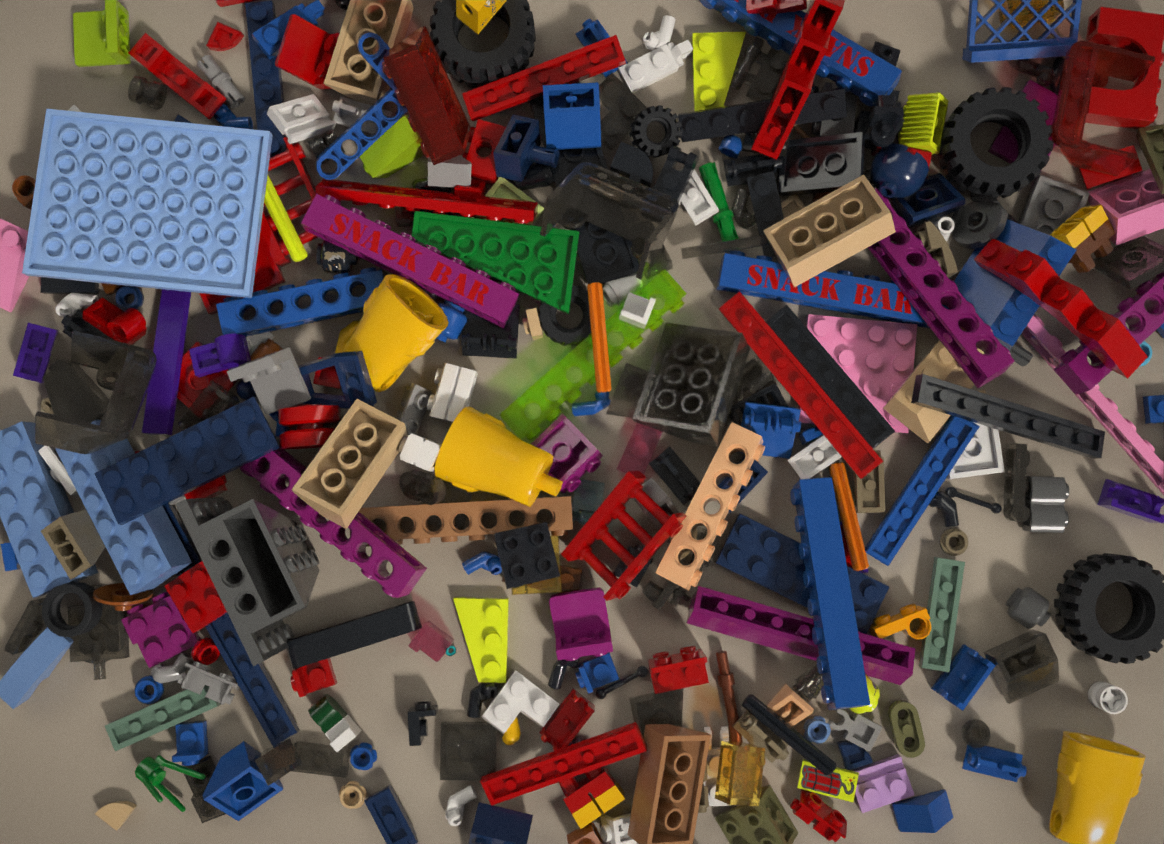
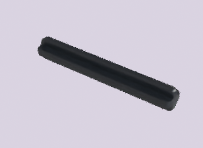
[742,694,837,776]

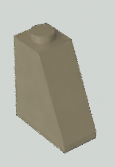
[41,509,105,580]

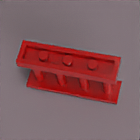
[260,137,318,267]
[561,470,687,601]

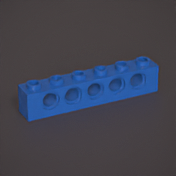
[216,267,384,337]

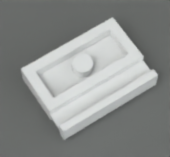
[267,94,336,144]

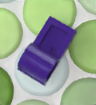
[189,333,251,377]

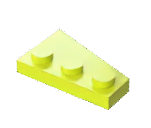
[692,32,746,111]

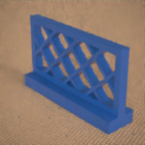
[962,0,1082,63]

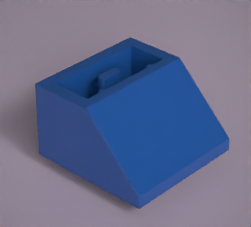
[543,82,601,150]

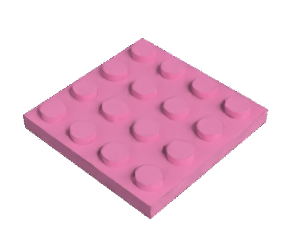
[798,314,917,434]

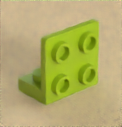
[73,0,131,67]

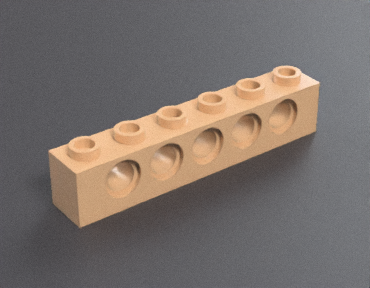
[655,422,765,591]

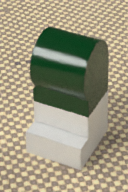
[308,694,362,752]

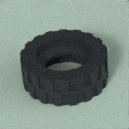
[539,285,592,346]

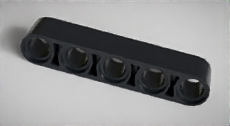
[287,601,422,669]

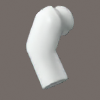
[55,293,99,317]
[445,785,477,826]

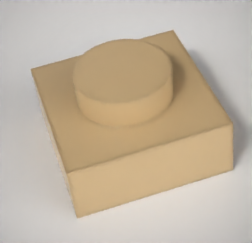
[522,308,544,340]

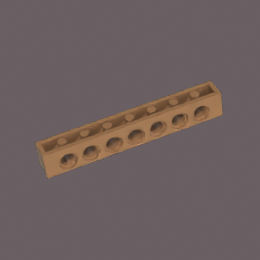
[350,496,573,547]

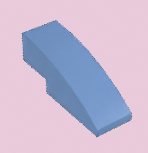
[0,627,74,709]

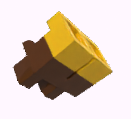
[1050,205,1115,273]

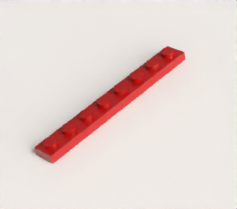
[315,179,538,224]
[719,291,883,479]

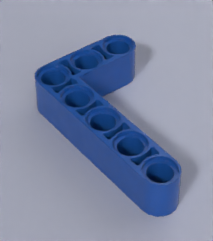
[316,33,423,180]

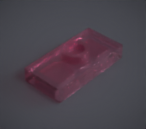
[616,419,664,474]

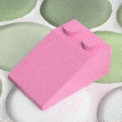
[0,218,29,312]

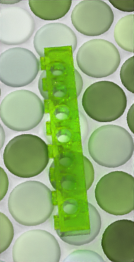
[499,269,687,441]

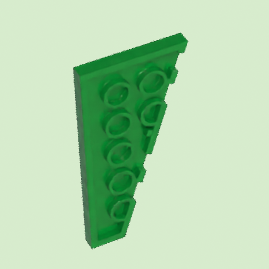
[412,211,579,314]

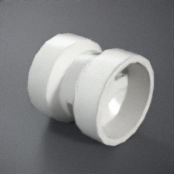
[1088,681,1128,714]

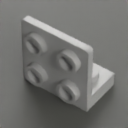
[227,347,311,415]

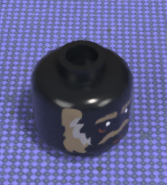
[316,240,358,273]

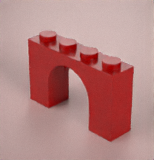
[1077,7,1164,130]

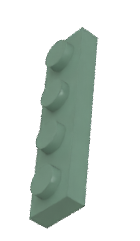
[919,557,965,672]
[105,685,221,751]

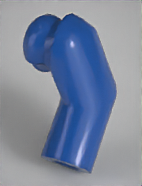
[214,104,253,129]
[462,551,502,575]

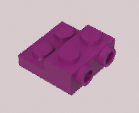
[531,414,603,494]
[121,592,201,668]

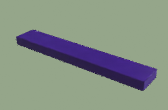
[142,289,191,436]

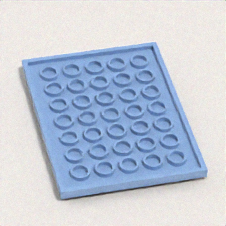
[22,109,273,298]

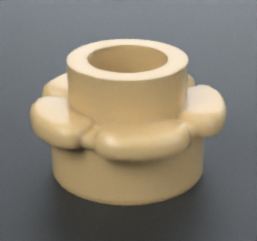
[339,781,367,809]

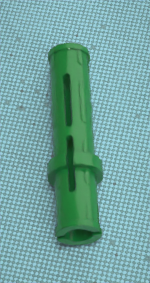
[699,162,739,245]

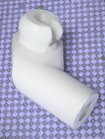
[643,15,676,50]

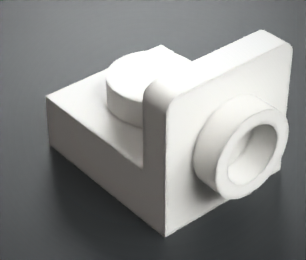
[599,813,638,844]

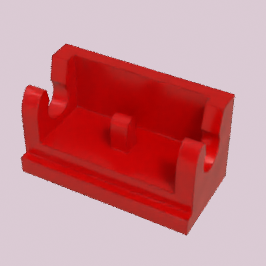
[539,688,595,751]

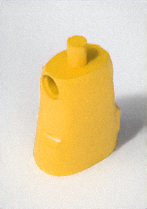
[342,274,449,392]
[434,406,563,507]
[1049,731,1146,844]

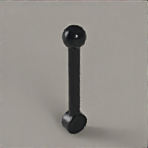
[945,487,1002,514]
[596,666,648,699]

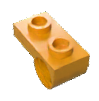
[869,604,931,639]

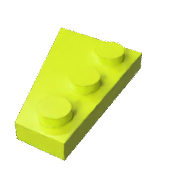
[453,597,509,683]

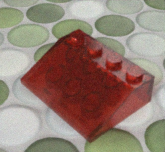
[382,26,471,165]

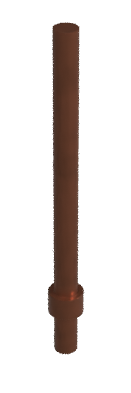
[716,651,753,805]

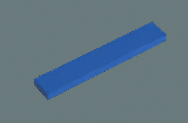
[865,415,980,566]

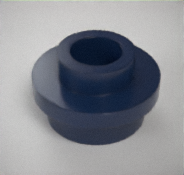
[115,286,144,311]

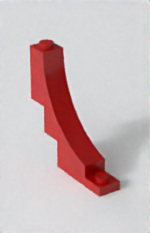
[751,0,845,160]

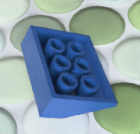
[942,219,1077,351]

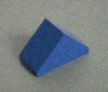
[891,789,954,833]

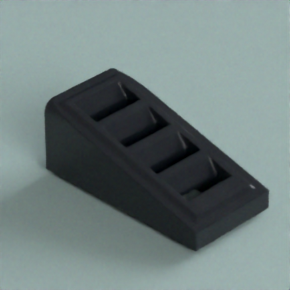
[724,383,788,426]

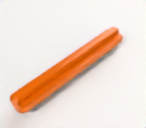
[587,282,611,393]
[829,462,869,571]

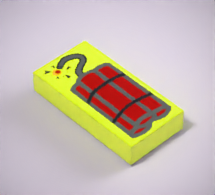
[797,759,859,803]

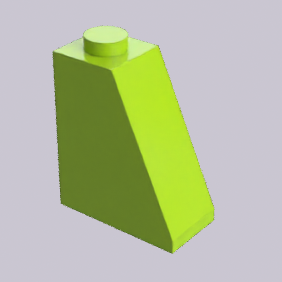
[360,115,445,178]

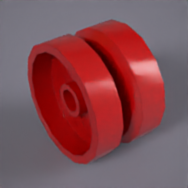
[278,404,341,449]

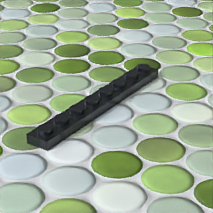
[911,374,1105,459]

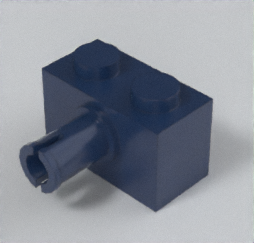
[493,114,559,182]

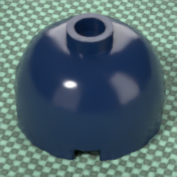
[870,143,929,198]

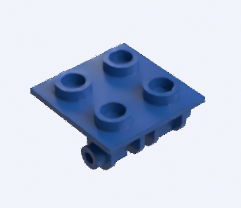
[739,402,801,459]

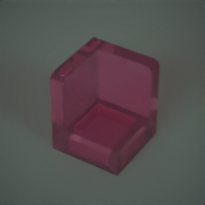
[408,620,454,662]

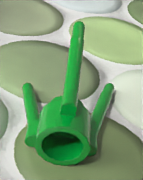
[135,755,206,812]

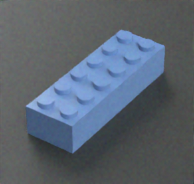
[56,420,192,595]
[0,421,99,598]

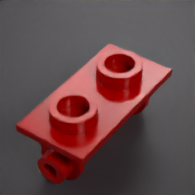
[790,789,847,842]

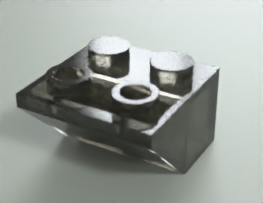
[983,629,1059,704]

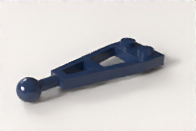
[236,351,377,409]

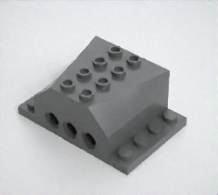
[175,497,320,666]

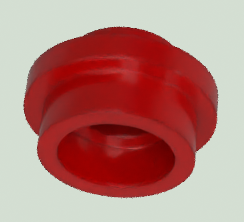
[191,638,220,665]

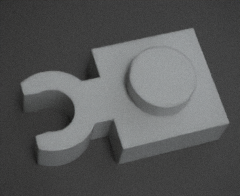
[828,709,882,752]

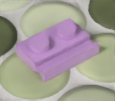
[850,754,914,813]

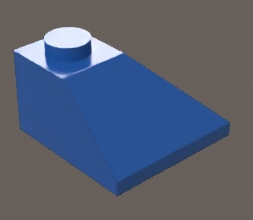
[202,741,284,821]

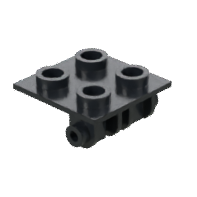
[461,304,520,359]
[493,522,560,589]

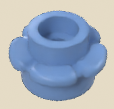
[803,716,831,744]

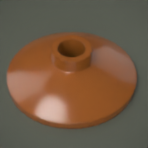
[93,583,153,611]

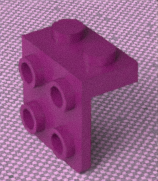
[549,587,613,661]

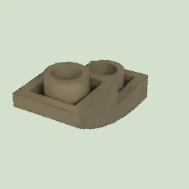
[914,221,958,278]

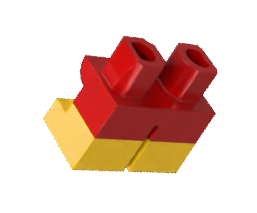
[559,766,625,829]

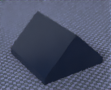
[891,173,966,228]

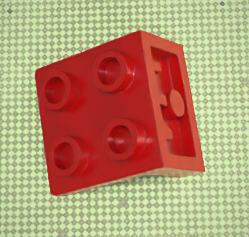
[275,14,340,90]
[648,646,709,694]

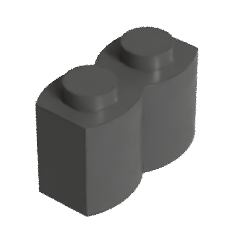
[1022,476,1069,533]

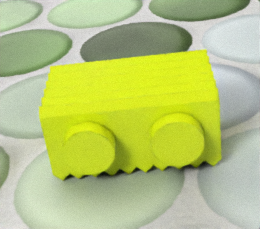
[898,92,949,155]

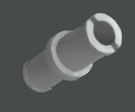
[197,55,245,109]

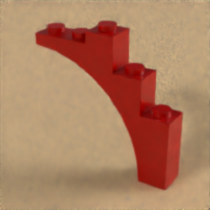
[974,238,1148,379]

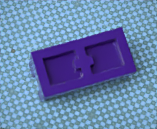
[13,323,59,383]
[1097,479,1164,524]

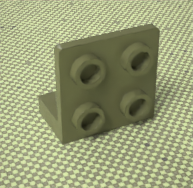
[715,785,798,844]

